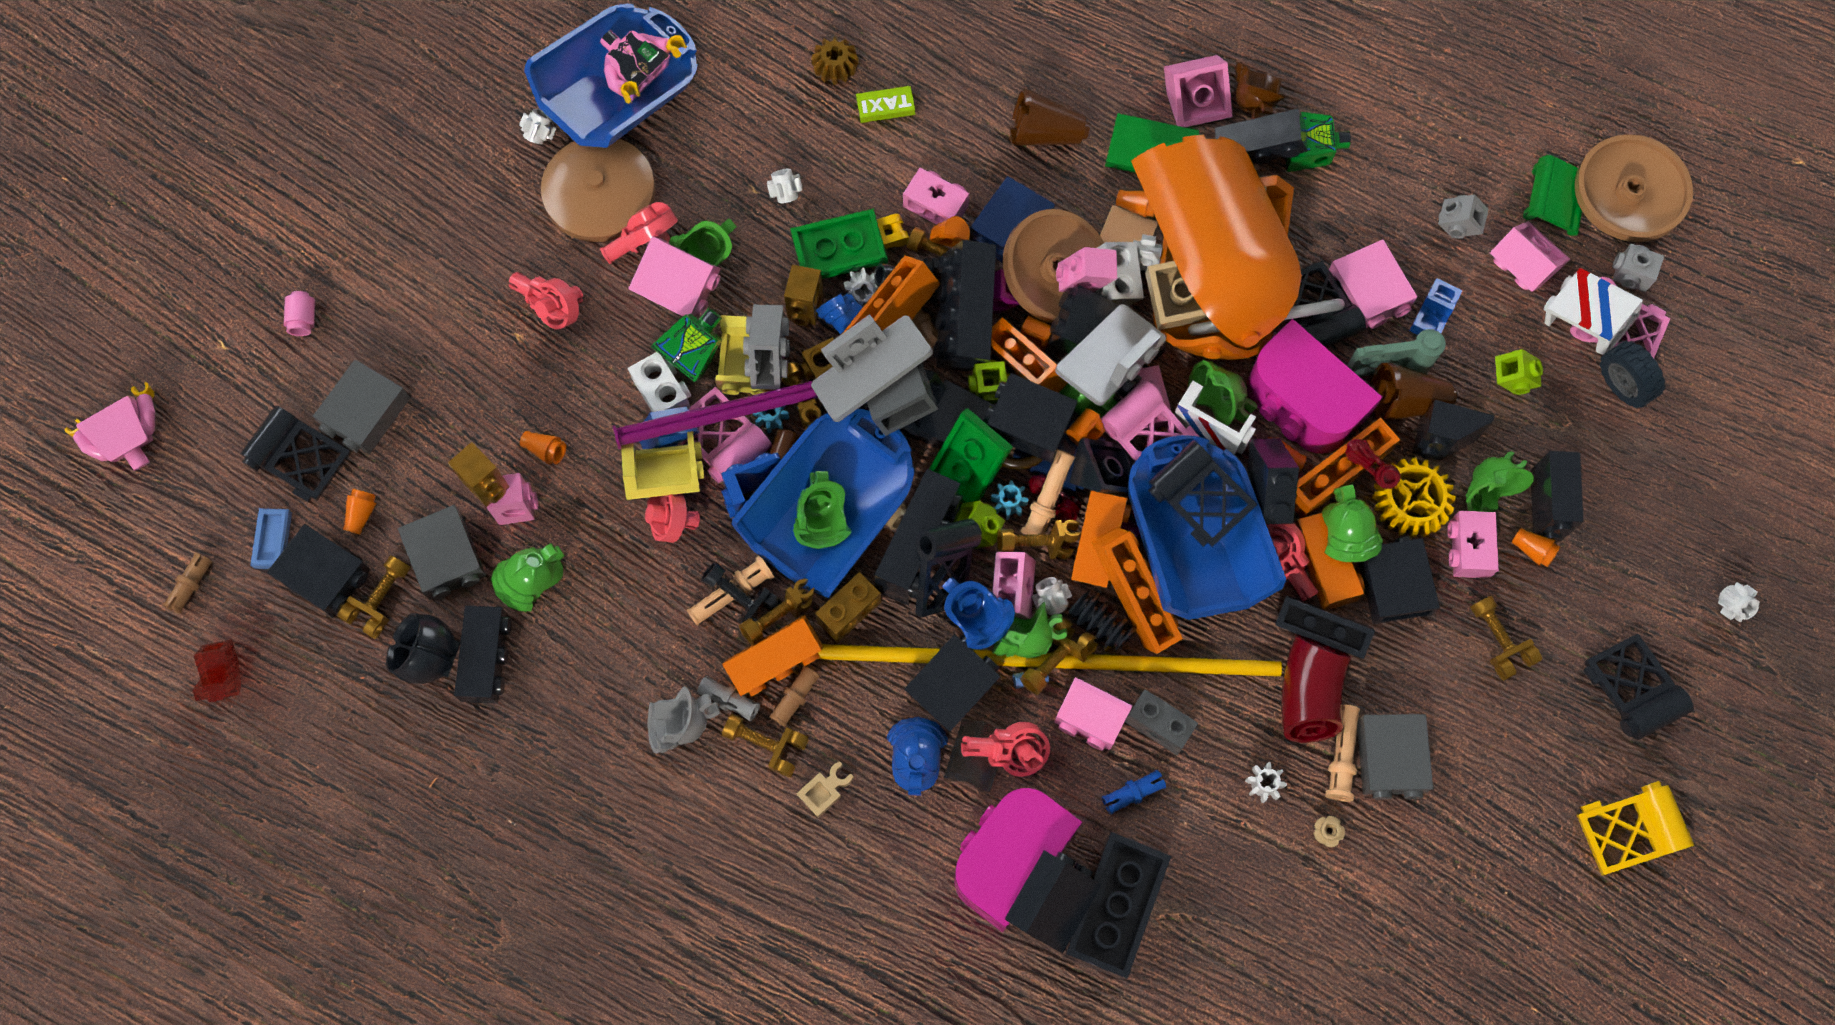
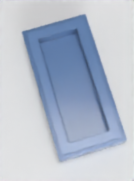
[250,508,292,569]

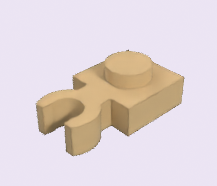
[796,762,854,818]

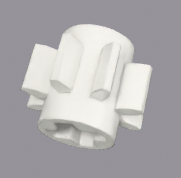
[519,109,556,144]
[767,169,802,203]
[1133,234,1162,271]
[844,267,879,305]
[1032,577,1072,615]
[1718,582,1760,622]
[1245,762,1287,803]

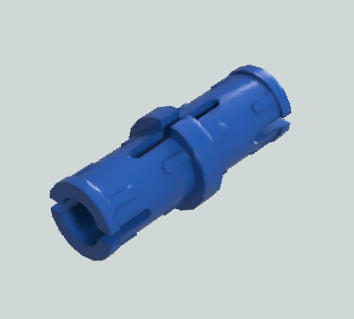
[1101,769,1166,815]

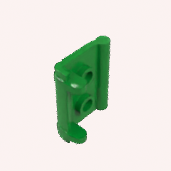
[1523,155,1582,236]

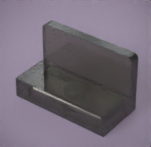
[944,719,998,792]

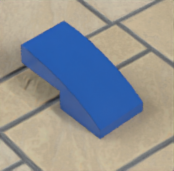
[1409,278,1463,335]

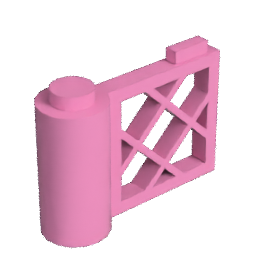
[1570,277,1670,358]
[1101,380,1199,462]
[680,386,772,484]

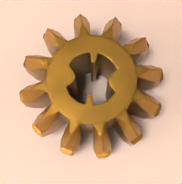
[811,36,859,85]

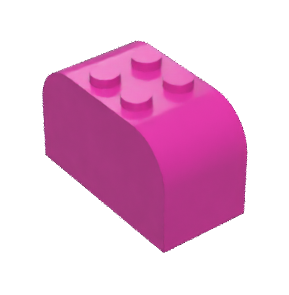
[1247,319,1383,454]
[954,788,1082,933]

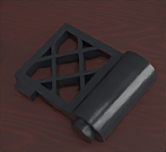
[1293,261,1366,348]
[240,405,351,503]
[1148,440,1257,548]
[915,518,982,618]
[1583,633,1694,740]

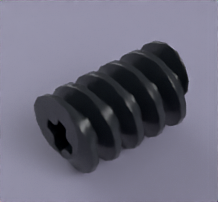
[1068,590,1137,654]

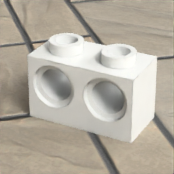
[1095,242,1144,306]
[628,352,691,412]

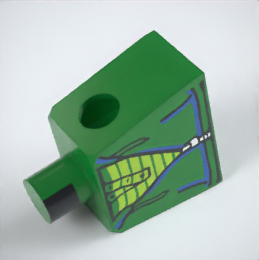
[1285,112,1351,172]
[651,308,722,382]

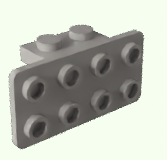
[1055,304,1166,406]
[811,314,933,422]

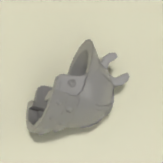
[647,686,720,754]

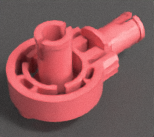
[600,202,678,264]
[508,272,583,330]
[645,494,700,543]
[1266,523,1319,601]
[961,722,1050,777]

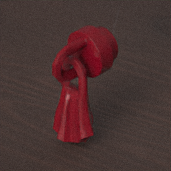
[1345,438,1401,489]
[1029,473,1081,523]

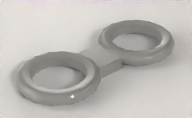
[1188,298,1345,336]

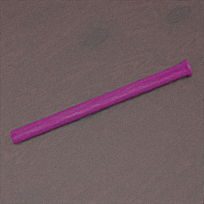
[612,381,818,449]

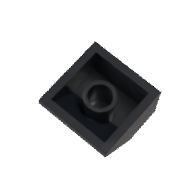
[1412,400,1495,461]

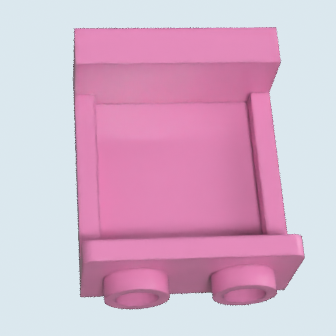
[628,236,721,319]
[1329,240,1417,329]

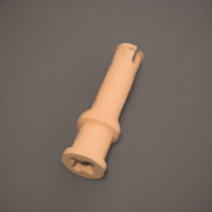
[1020,449,1076,535]
[686,556,775,626]
[1325,705,1360,802]

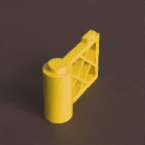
[1577,781,1694,876]

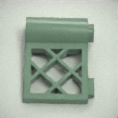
[1347,329,1446,377]

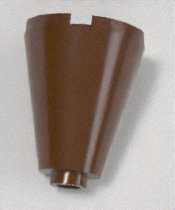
[1010,88,1090,146]
[1370,362,1457,421]

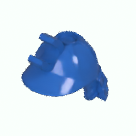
[816,294,864,335]
[942,577,1015,649]
[886,717,949,796]

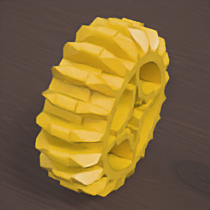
[1372,458,1456,538]

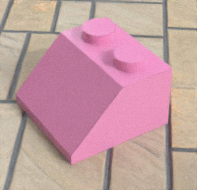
[1164,55,1233,127]
[1490,221,1570,292]
[1054,677,1132,751]

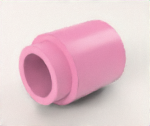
[284,291,315,336]

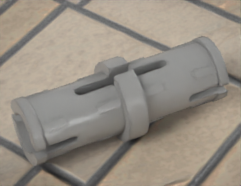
[697,676,760,721]

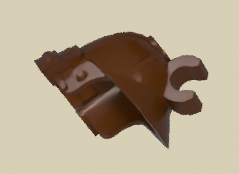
[1234,62,1286,119]

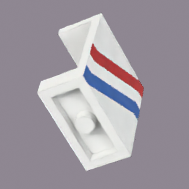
[1544,268,1643,355]
[1174,381,1256,455]

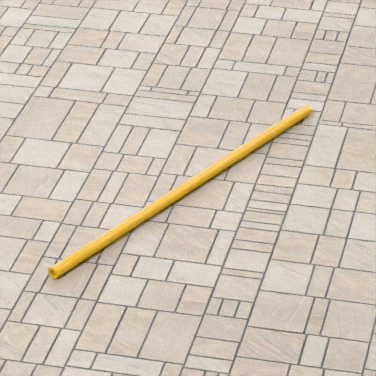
[818,644,1282,677]

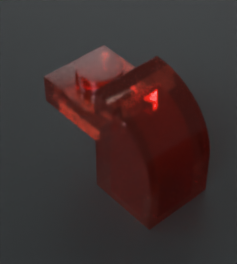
[193,639,241,702]

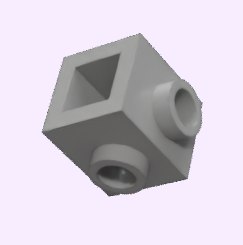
[1438,194,1489,239]
[1612,244,1664,292]

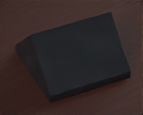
[1070,438,1133,496]

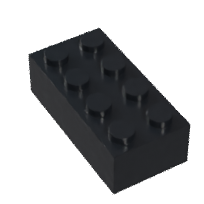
[933,240,996,372]
[875,469,963,606]
[1063,832,1171,981]

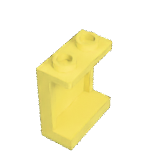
[715,315,773,395]
[621,431,704,500]

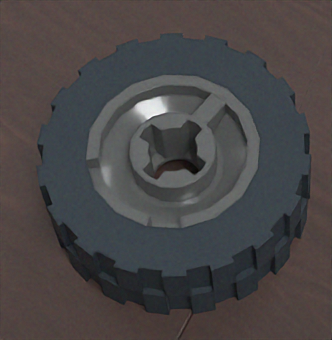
[1600,341,1666,408]

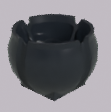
[386,613,461,684]

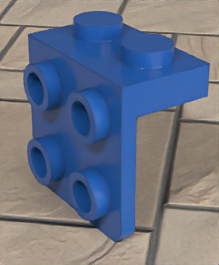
[721,453,781,518]

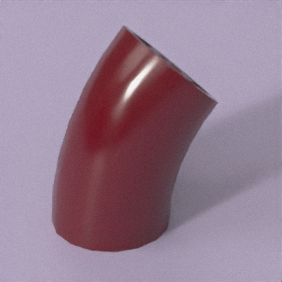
[1281,634,1351,743]

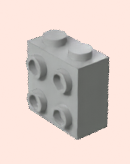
[743,304,790,390]

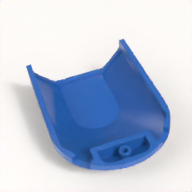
[524,3,698,148]
[731,409,914,598]
[1128,435,1286,620]

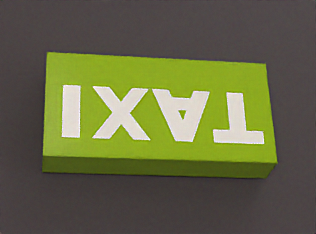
[856,86,915,123]

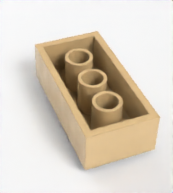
[1145,261,1210,330]

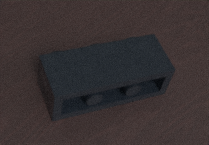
[1215,108,1308,164]
[1275,594,1375,659]
[454,605,512,704]

